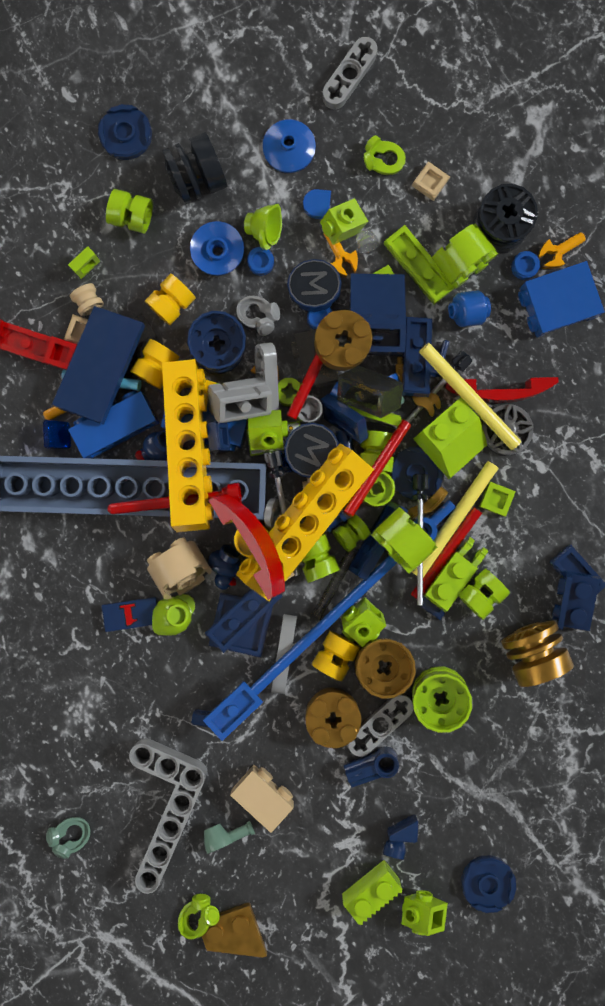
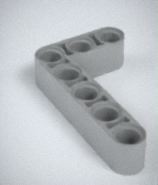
[129,738,207,894]

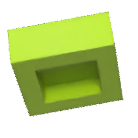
[68,246,100,279]
[479,482,516,517]

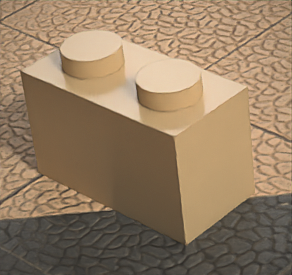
[230,765,294,833]

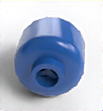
[448,290,491,327]

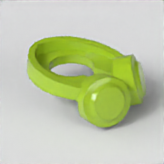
[363,135,406,175]
[178,893,220,939]

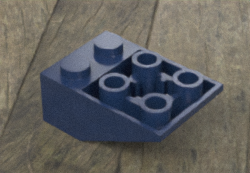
[349,273,406,356]

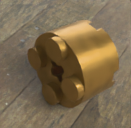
[314,310,372,371]
[306,687,361,748]

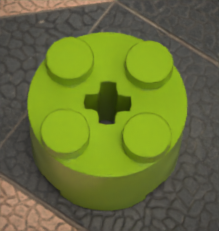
[432,224,498,289]
[371,507,438,574]

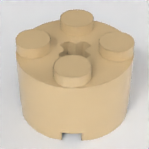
[147,537,212,599]

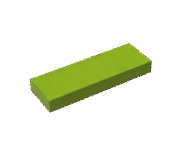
[384,225,455,305]

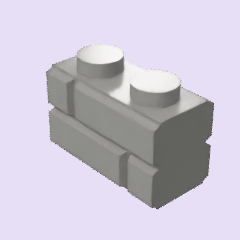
[208,377,272,423]

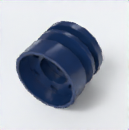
[187,311,246,375]

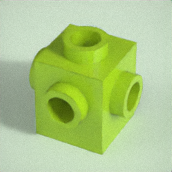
[341,597,386,647]
[401,890,448,936]

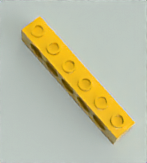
[162,359,214,532]
[236,443,374,601]

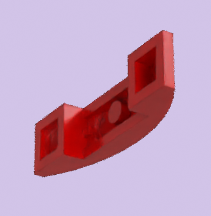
[0,319,77,370]
[445,377,559,404]
[208,494,285,600]

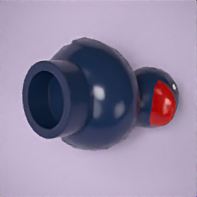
[135,430,167,461]
[207,545,241,590]

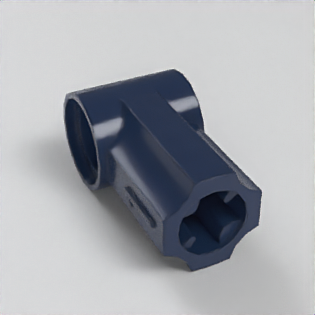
[343,746,399,788]

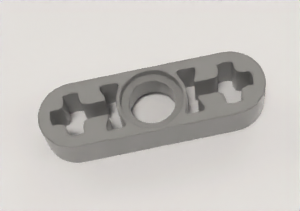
[323,37,377,110]
[255,342,279,410]
[271,614,297,694]
[348,694,413,757]

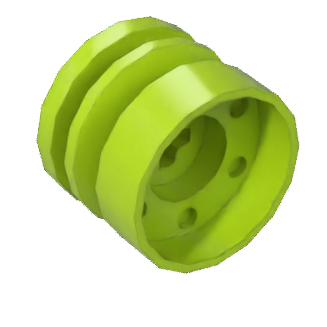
[412,666,472,733]

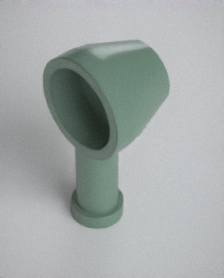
[204,821,255,854]

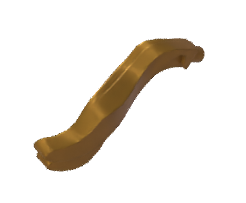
[396,357,441,417]
[407,486,448,520]

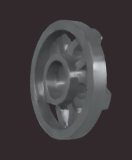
[482,404,533,455]

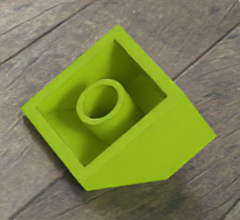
[413,397,487,479]

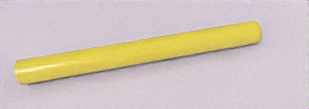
[419,343,521,450]
[412,461,499,577]

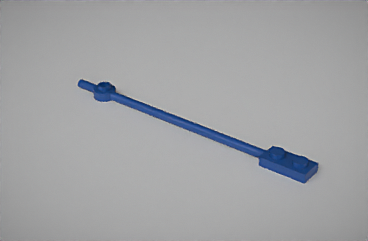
[203,500,456,741]

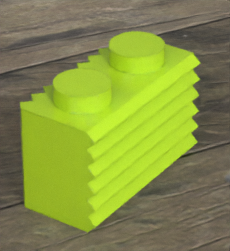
[342,860,402,925]

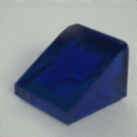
[43,420,71,450]

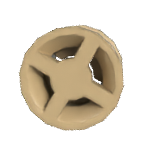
[70,283,104,316]

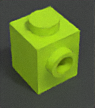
[320,198,368,245]
[248,410,288,451]

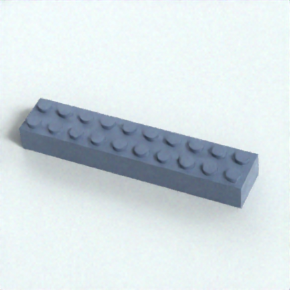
[0,456,267,520]

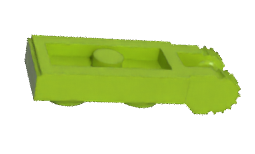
[423,537,488,612]

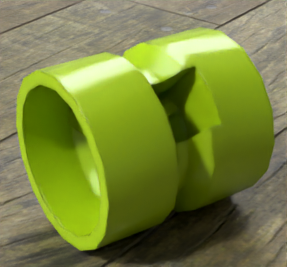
[106,189,153,234]
[359,430,394,473]
[363,471,395,507]
[301,534,340,583]
[458,568,510,620]

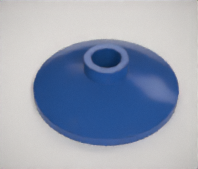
[263,119,316,173]
[190,221,244,276]

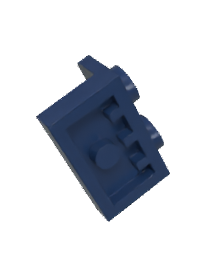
[552,571,600,631]

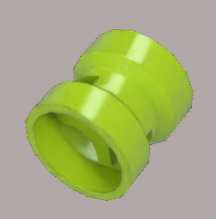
[333,514,371,552]

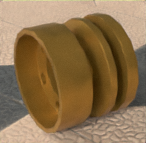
[501,621,574,687]
[355,638,416,699]

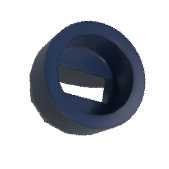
[383,840,406,860]

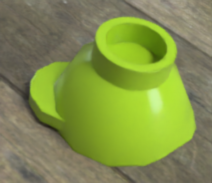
[244,204,282,250]
[152,594,195,636]

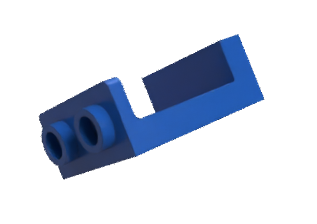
[518,261,605,338]

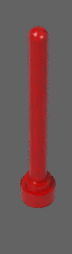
[107,483,242,514]

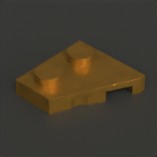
[198,902,267,958]

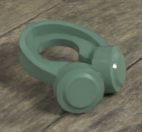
[46,817,90,859]

